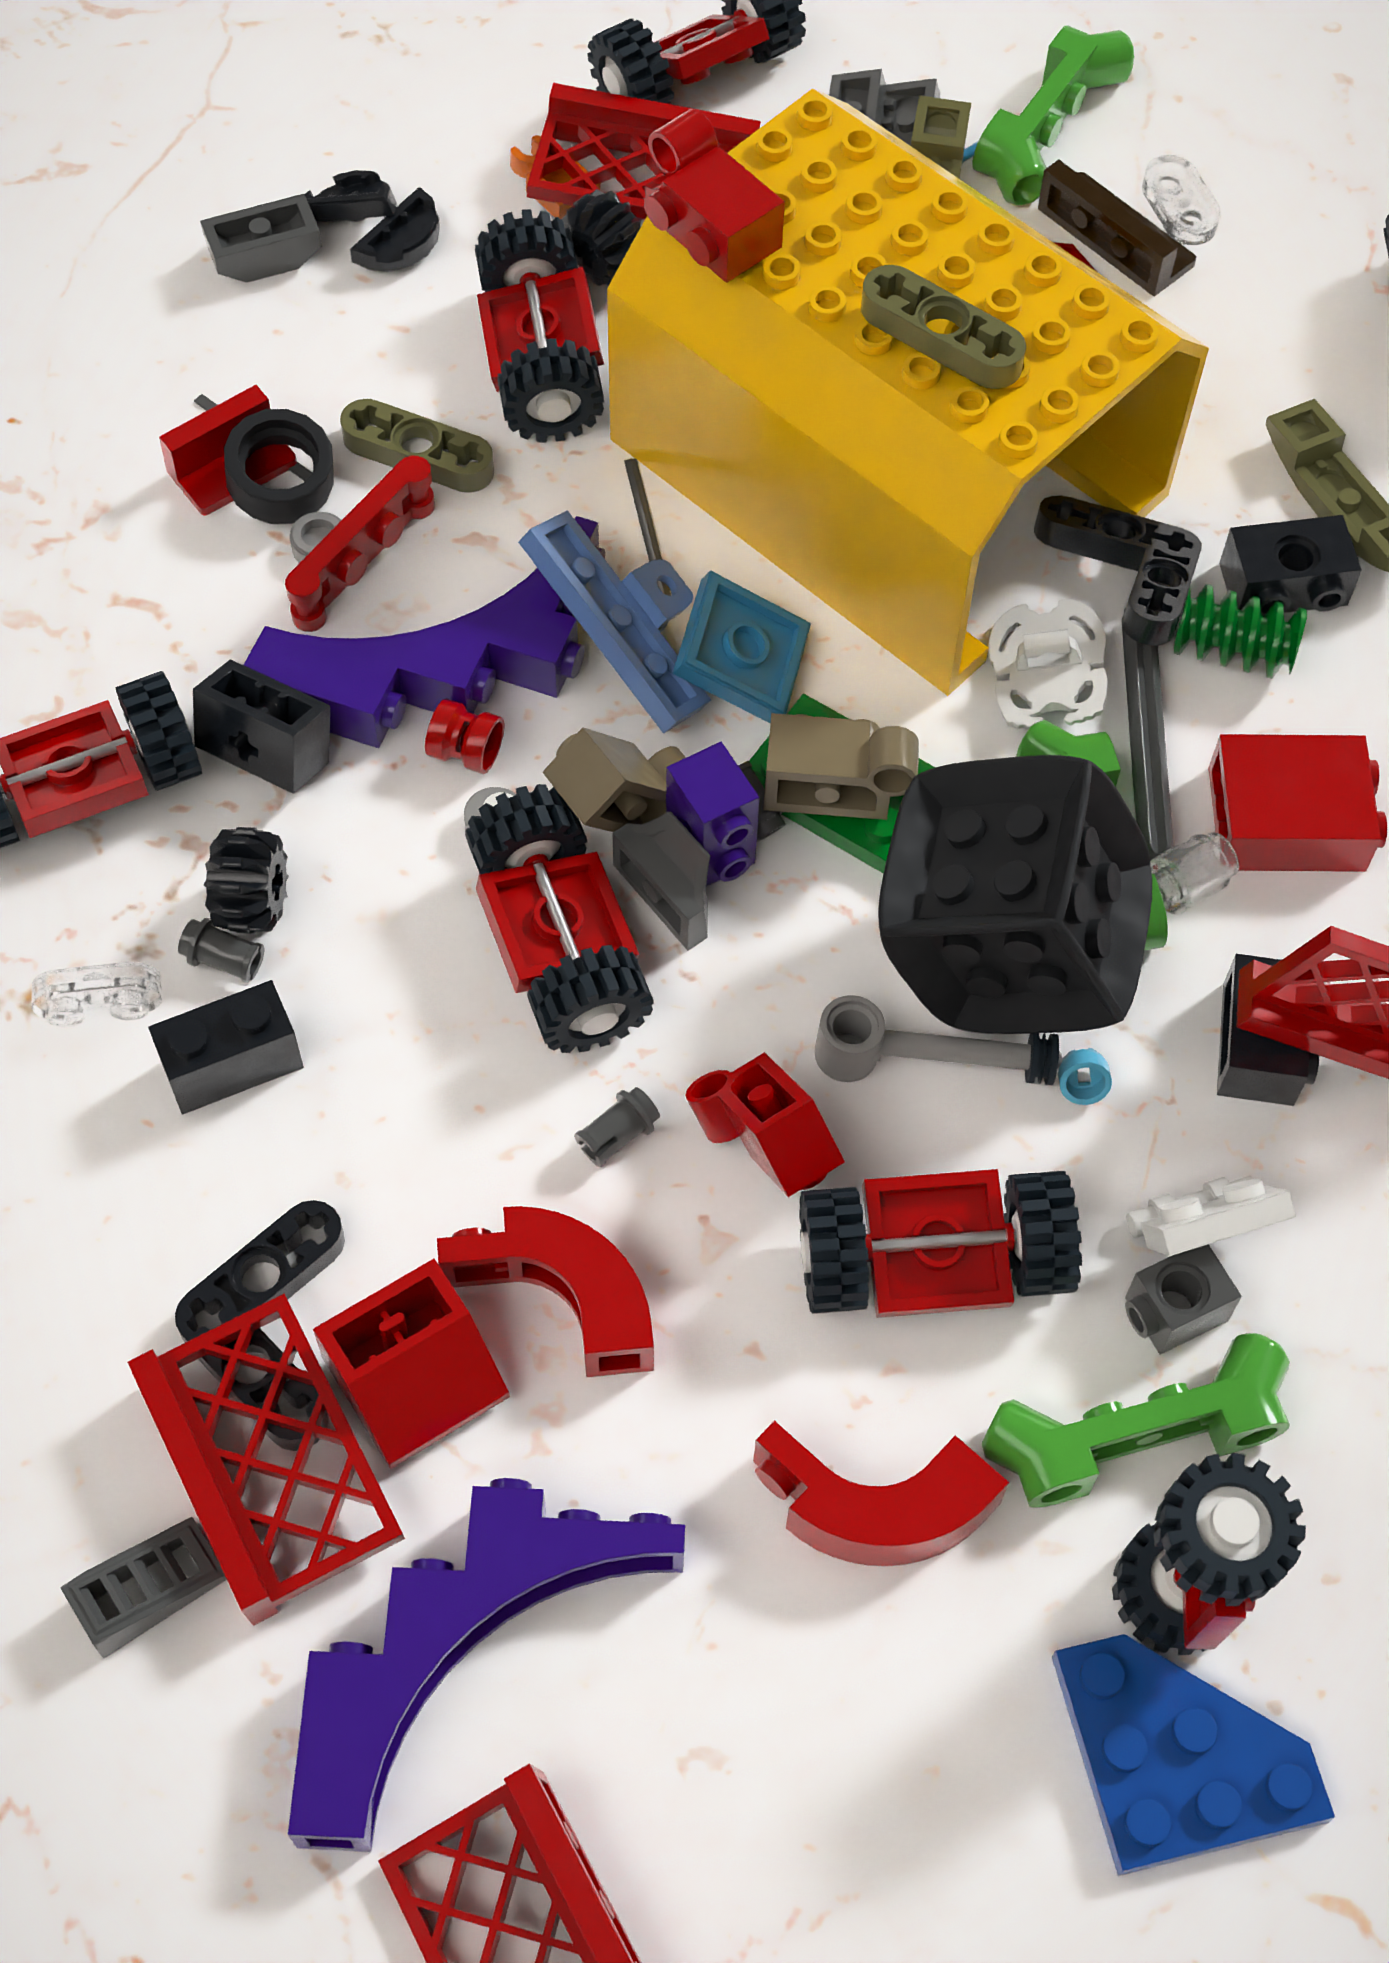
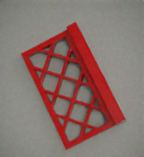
[526,82,761,220]
[1237,926,1389,1079]
[127,1293,405,1626]
[378,1763,642,1963]

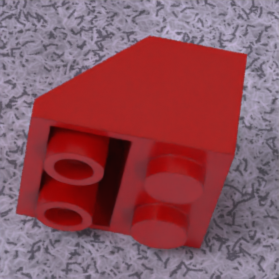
[313,1258,510,1470]

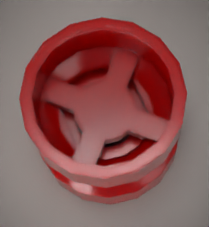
[425,698,505,775]

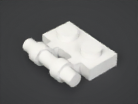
[1126,1176,1296,1256]

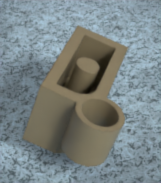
[763,713,919,820]
[542,727,686,832]

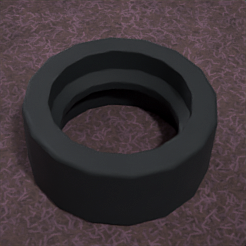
[224,409,334,524]

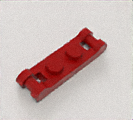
[285,456,435,632]

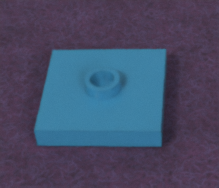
[672,570,811,723]

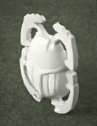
[989,599,1108,730]

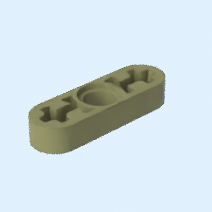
[861,265,1026,389]
[340,399,494,493]

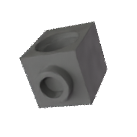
[1125,1244,1242,1355]

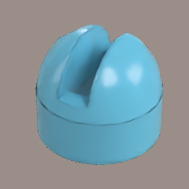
[1058,1048,1112,1105]

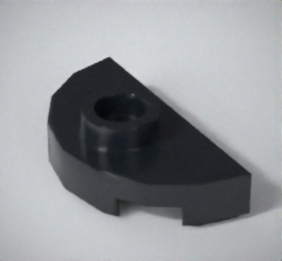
[305,170,397,222]
[350,186,440,271]

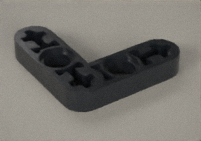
[1034,495,1202,645]
[175,1200,345,1451]

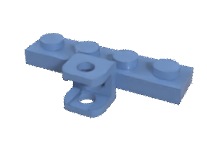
[518,510,711,734]

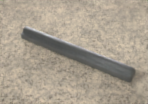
[1121,607,1174,863]

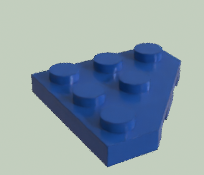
[1052,1634,1335,1876]

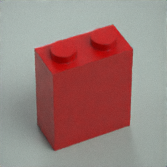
[1208,734,1387,872]

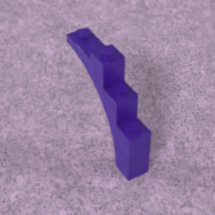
[243,516,605,749]
[288,1478,686,1852]

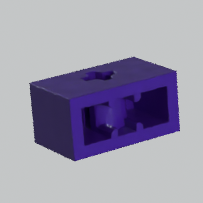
[666,741,760,887]

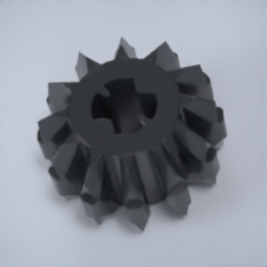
[561,189,642,286]
[203,827,289,934]

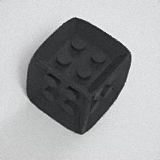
[878,755,1153,1034]

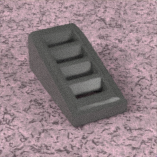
[60,1517,227,1659]

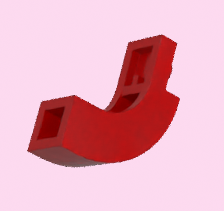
[437,1206,654,1378]
[753,1420,1009,1566]

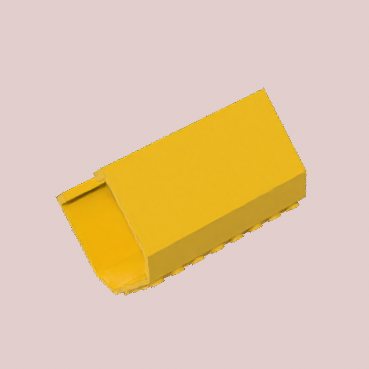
[607,88,1209,696]

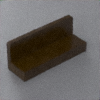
[1037,159,1197,297]

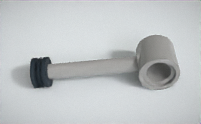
[814,995,1062,1085]

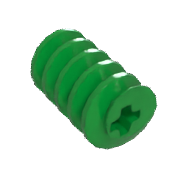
[1173,584,1307,679]

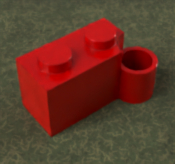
[644,109,785,283]
[685,1052,845,1198]

